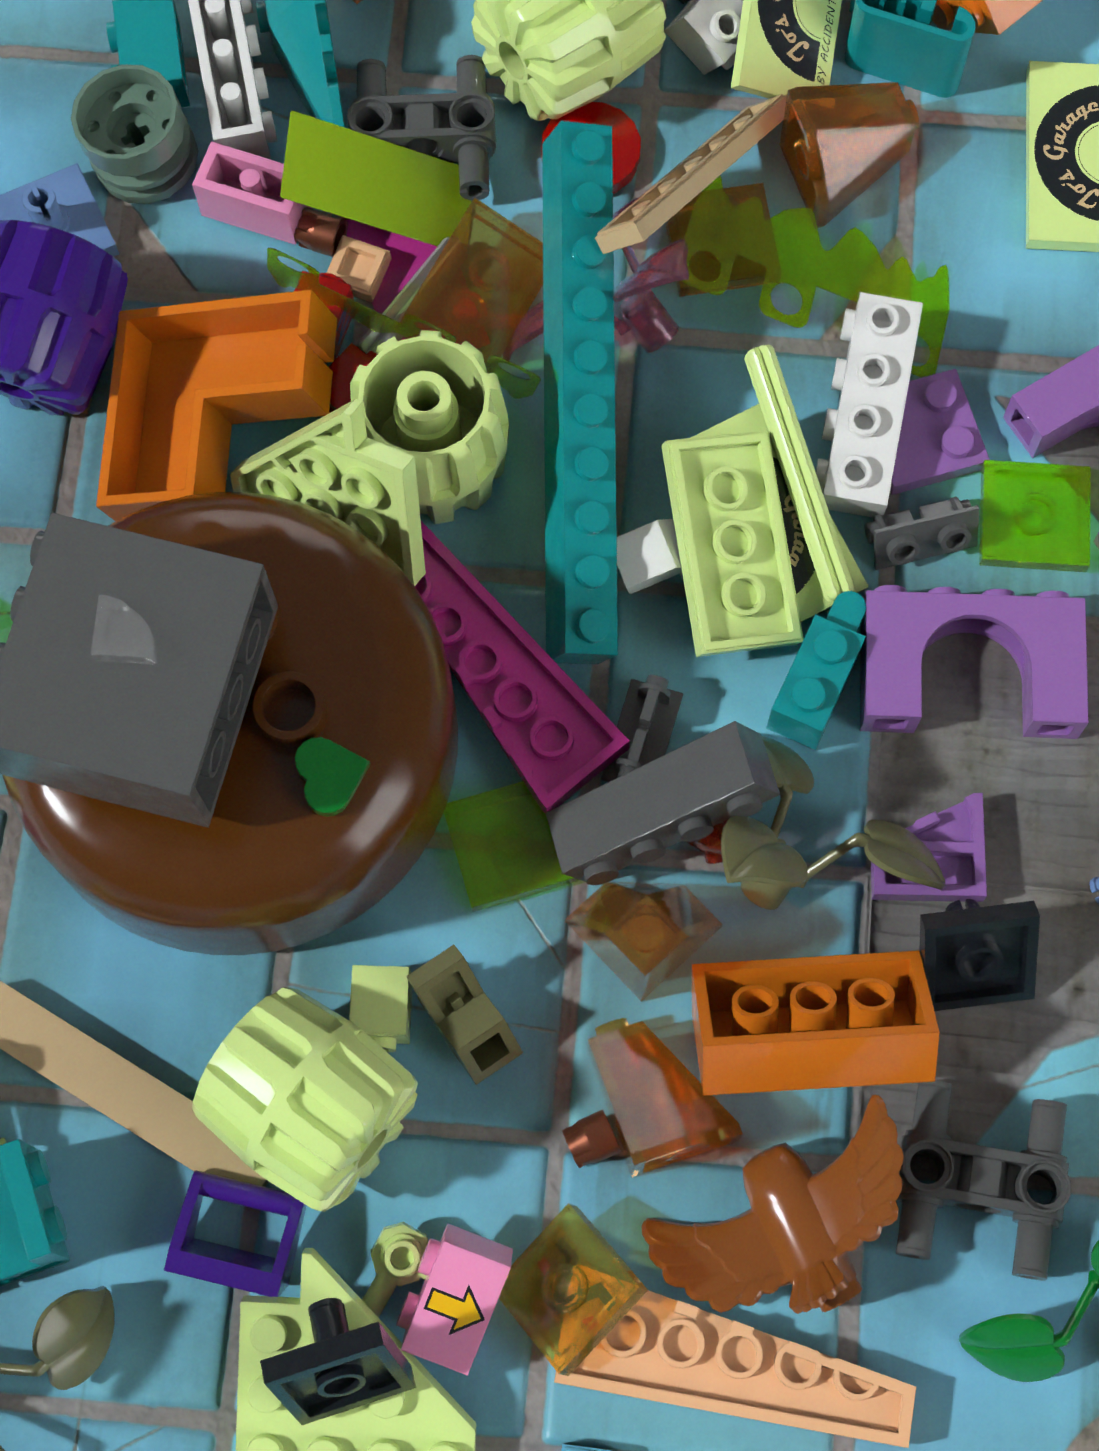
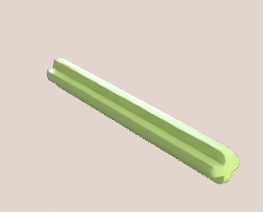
[744,345,855,602]

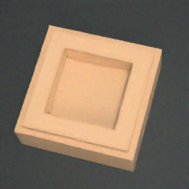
[326,235,392,303]

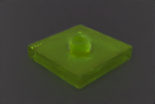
[979,460,1091,572]
[444,781,579,912]

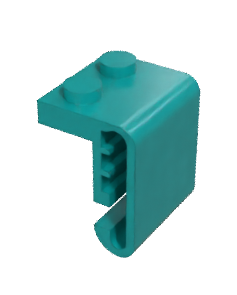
[844,0,975,98]
[0,1139,70,1287]

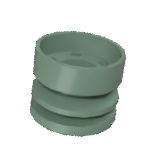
[71,64,198,204]

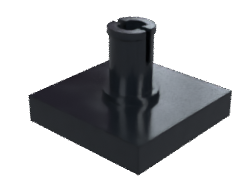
[919,899,1040,1011]
[260,1298,416,1425]

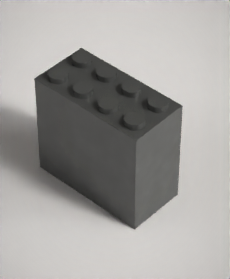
[0,512,278,828]

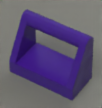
[164,1170,307,1297]

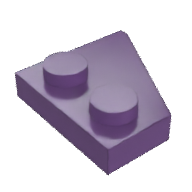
[890,369,990,495]
[871,793,987,902]

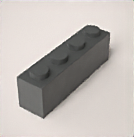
[546,721,780,885]

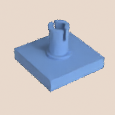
[0,163,119,257]

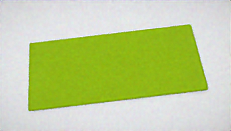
[280,111,471,252]

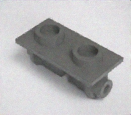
[864,496,979,570]
[601,675,683,782]

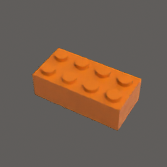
[692,950,940,1096]

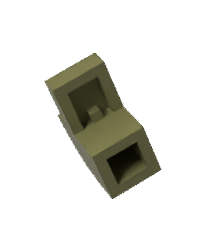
[406,944,523,1085]

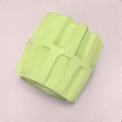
[471,0,666,121]
[350,330,509,524]
[192,987,418,1212]

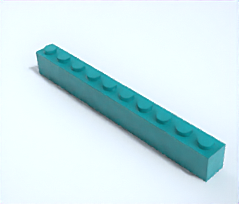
[542,121,618,665]

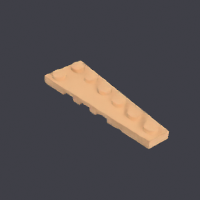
[554,1265,916,1448]

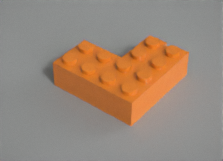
[96,290,337,521]

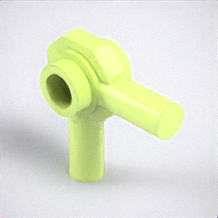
[362,1222,428,1318]

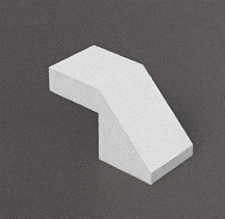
[617,519,684,594]

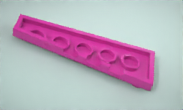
[415,521,630,814]

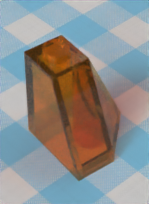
[779,82,919,229]
[565,882,723,1002]
[587,1018,743,1178]

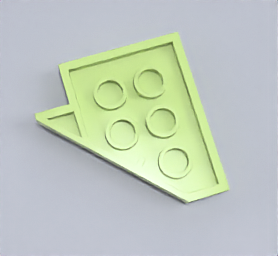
[230,399,426,586]
[236,1248,476,1451]

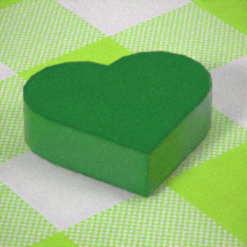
[295,737,370,817]

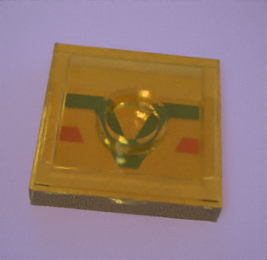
[499,1203,648,1376]

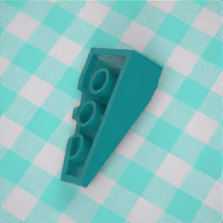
[256,0,345,128]

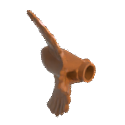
[641,1094,904,1314]

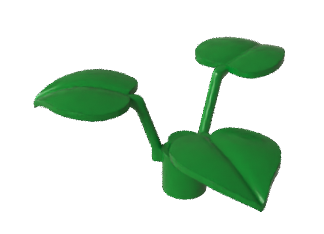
[959,1240,1099,1382]

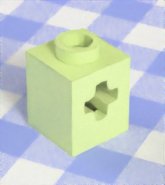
[349,965,413,1053]

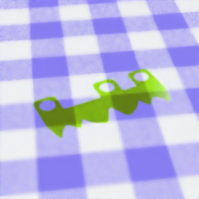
[677,175,950,378]
[267,248,541,399]

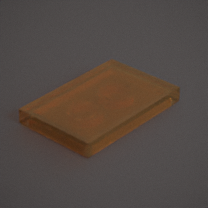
[396,197,543,373]

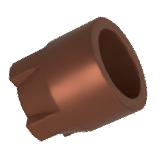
[294,207,348,257]
[562,1109,622,1168]

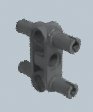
[347,55,496,201]
[896,1080,1072,1281]

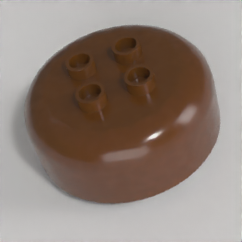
[2,492,458,955]

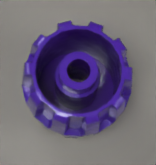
[0,220,128,416]

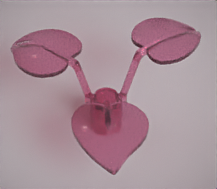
[503,197,689,364]

